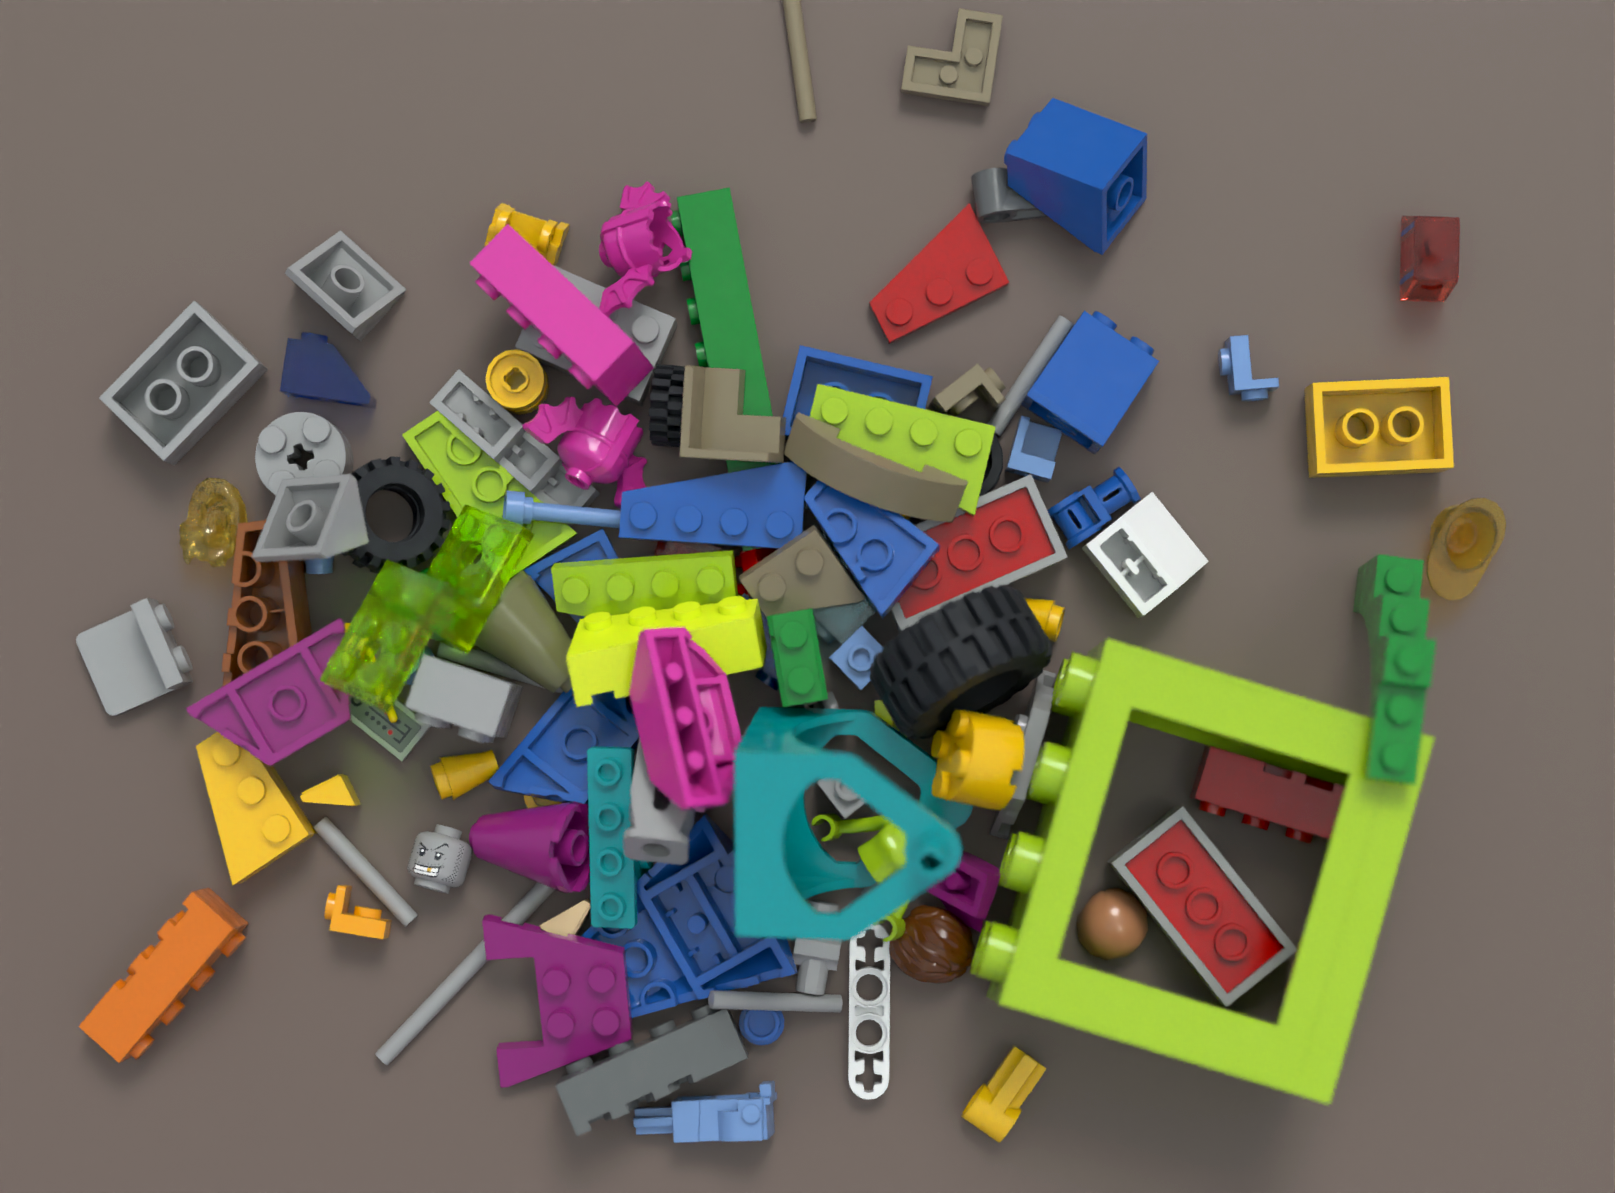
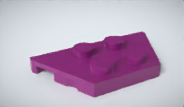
[186,618,352,766]

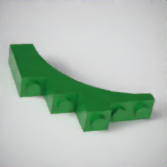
[1353,554,1436,785]

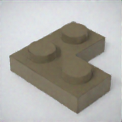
[901,8,1003,106]

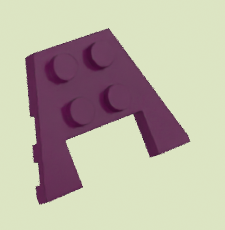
[482,914,633,1088]

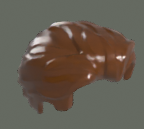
[889,905,975,984]

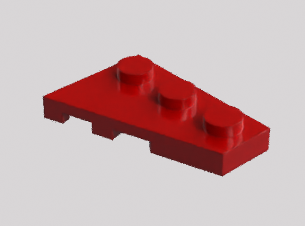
[869,203,1009,344]

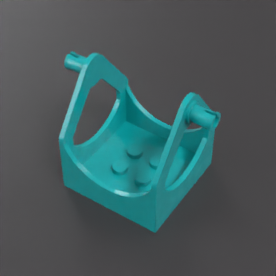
[735,707,973,940]

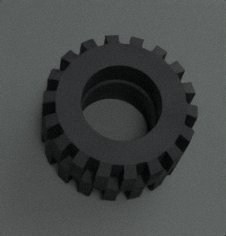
[342,457,451,574]

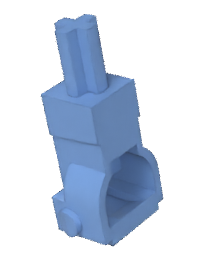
[633,1081,777,1143]

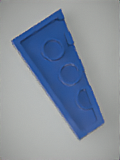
[619,462,806,549]

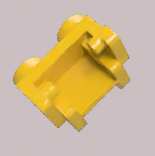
[485,203,570,266]

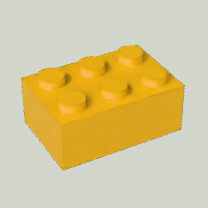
[1304,377,1454,478]

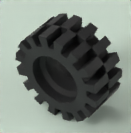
[649,364,685,447]

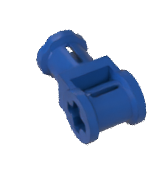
[1047,467,1141,550]

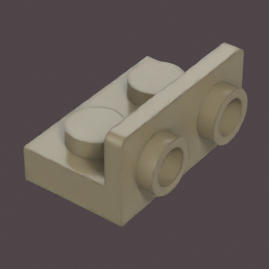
[929,364,1006,417]

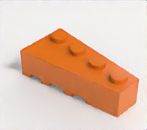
[78,888,249,1063]

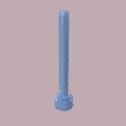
[502,490,621,528]

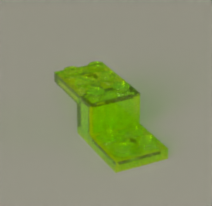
[319,504,535,713]

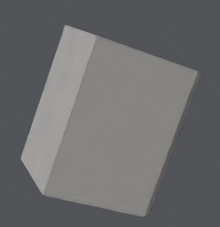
[285,230,406,342]
[252,474,369,562]

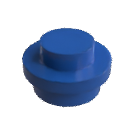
[739,1010,784,1045]

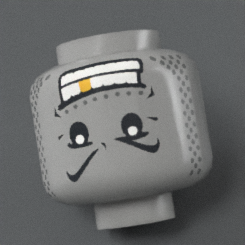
[407,824,473,894]

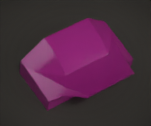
[925,851,1001,933]

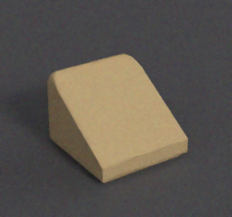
[539,898,591,936]

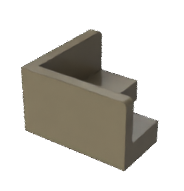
[680,365,786,463]

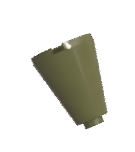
[461,570,572,693]

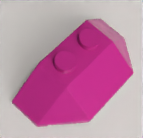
[629,627,742,810]

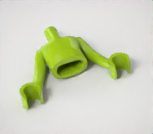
[811,814,939,942]

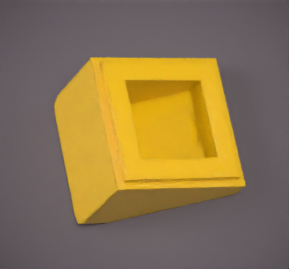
[300,774,361,806]

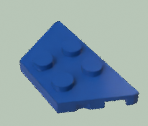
[488,688,639,804]

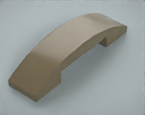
[784,412,968,522]

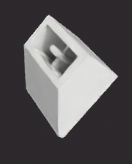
[1082,492,1209,618]

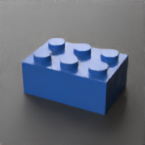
[783,345,933,440]

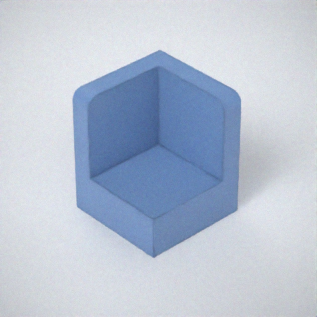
[1005,416,1062,483]

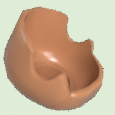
[1076,888,1148,960]

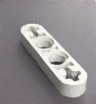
[848,924,890,1100]

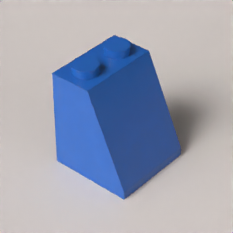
[1004,98,1147,255]
[1021,311,1159,455]

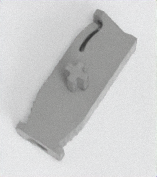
[624,736,696,865]

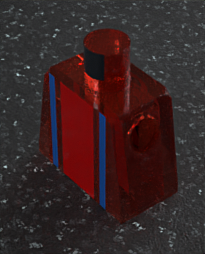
[1400,216,1460,302]

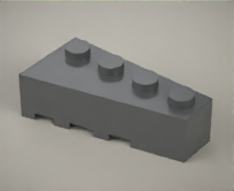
[555,1003,749,1136]

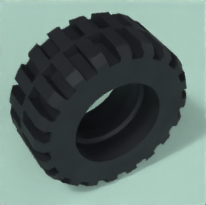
[870,585,1052,740]

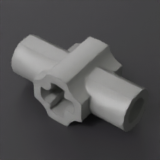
[793,900,842,995]

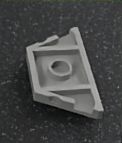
[989,670,1056,840]

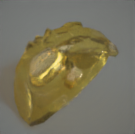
[179,478,248,568]

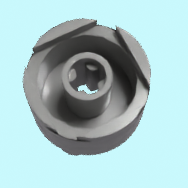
[255,412,354,495]

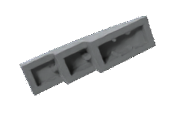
[429,369,600,527]

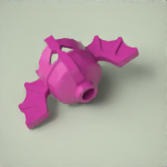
[599,181,692,318]
[523,397,647,510]

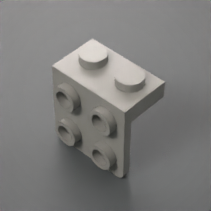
[76,598,193,716]

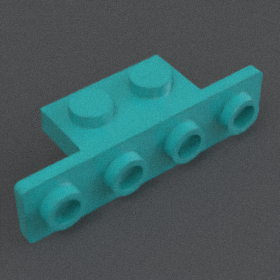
[587,746,654,929]

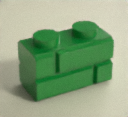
[767,608,828,707]

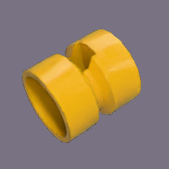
[485,349,550,414]

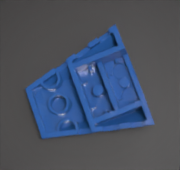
[581,814,798,1018]

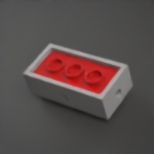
[890,474,1068,632]
[1107,805,1298,1007]

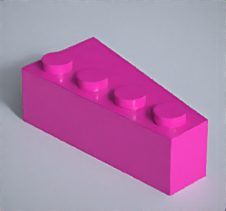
[469,224,654,407]

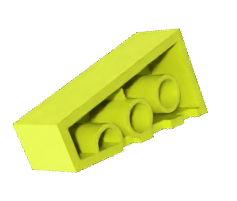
[566,596,767,707]

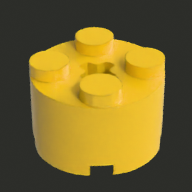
[931,709,1025,810]

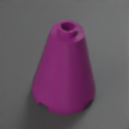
[469,802,590,893]

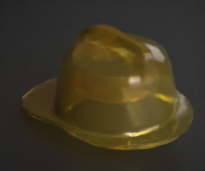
[1426,498,1506,600]

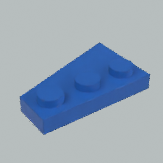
[804,480,940,619]

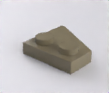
[739,525,865,616]

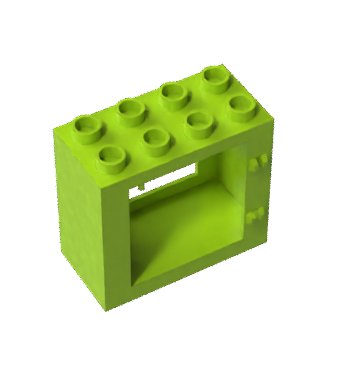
[970,638,1435,1105]

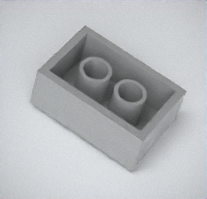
[515,265,678,407]
[99,300,268,466]
[405,654,524,743]

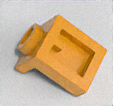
[324,884,392,939]

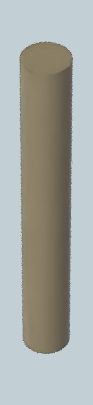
[783,0,817,123]

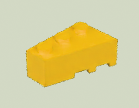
[196,732,317,885]

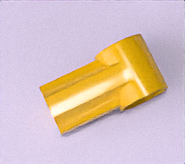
[961,1045,1046,1143]

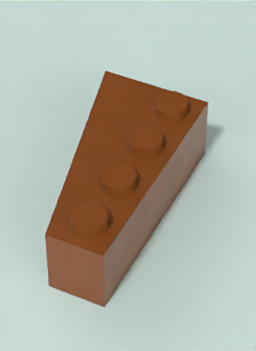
[221,520,312,687]

